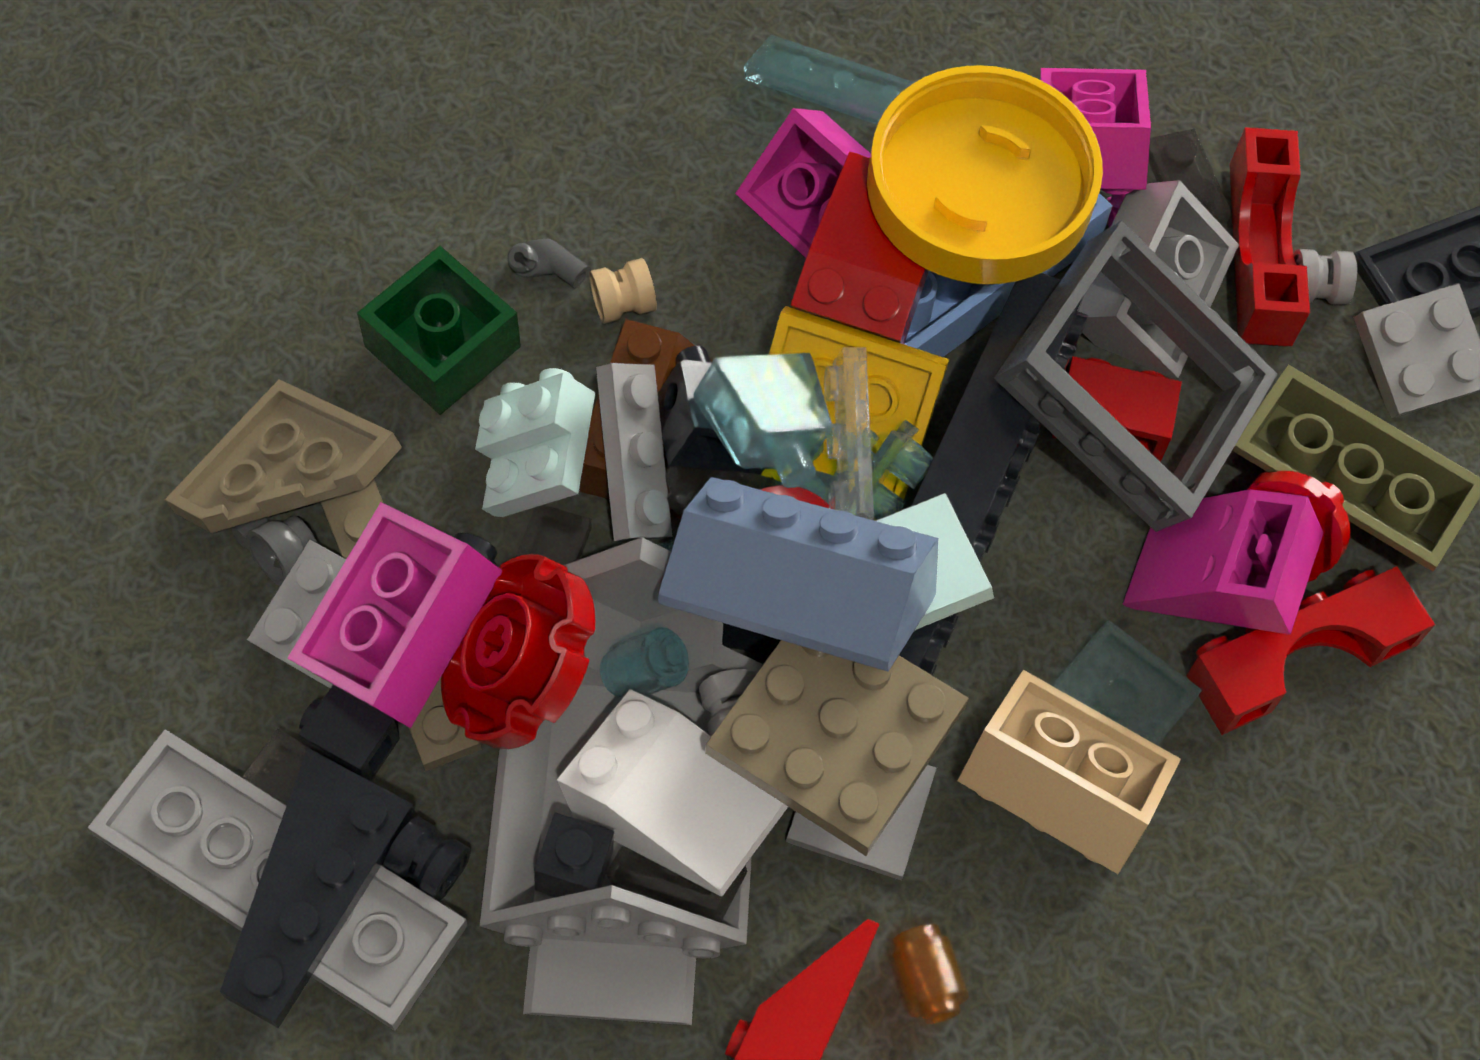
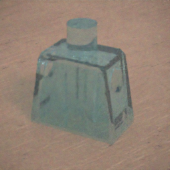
[693,353,832,488]

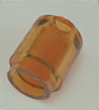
[891,924,969,1024]

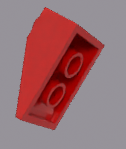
[791,151,929,344]

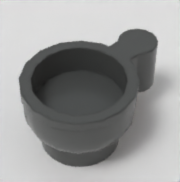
[232,516,317,587]

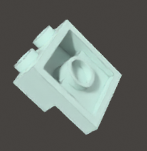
[475,368,595,517]

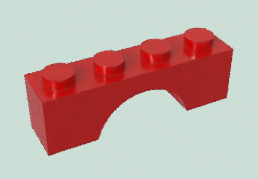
[1229,127,1310,347]
[1187,567,1435,735]

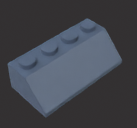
[658,477,939,672]

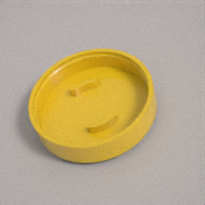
[867,65,1103,284]

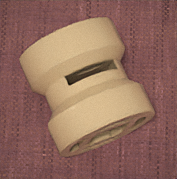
[589,258,657,324]

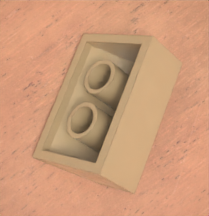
[958,670,1181,874]

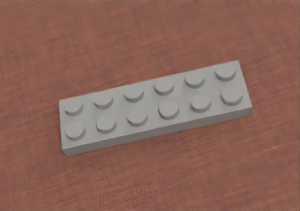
[88,729,468,1031]

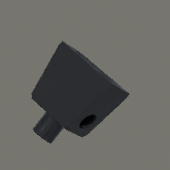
[658,346,788,474]

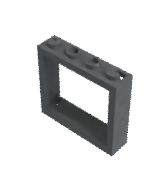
[994,220,1278,532]

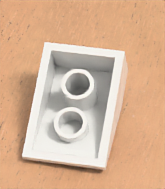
[557,689,788,897]

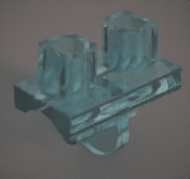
[832,419,934,521]

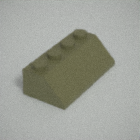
[1232,364,1480,572]

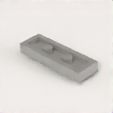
[596,363,672,541]

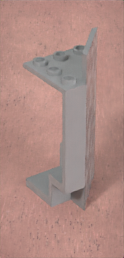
[480,537,763,1025]

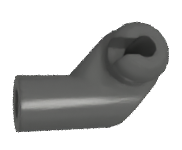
[507,239,591,289]

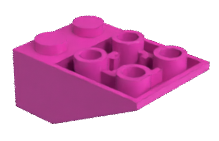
[1123,489,1324,635]

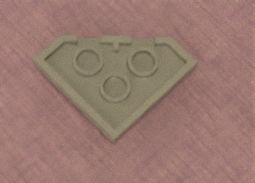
[165,379,402,533]

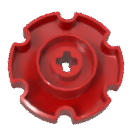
[441,554,596,749]

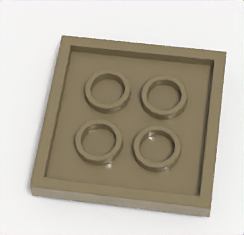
[705,640,969,856]

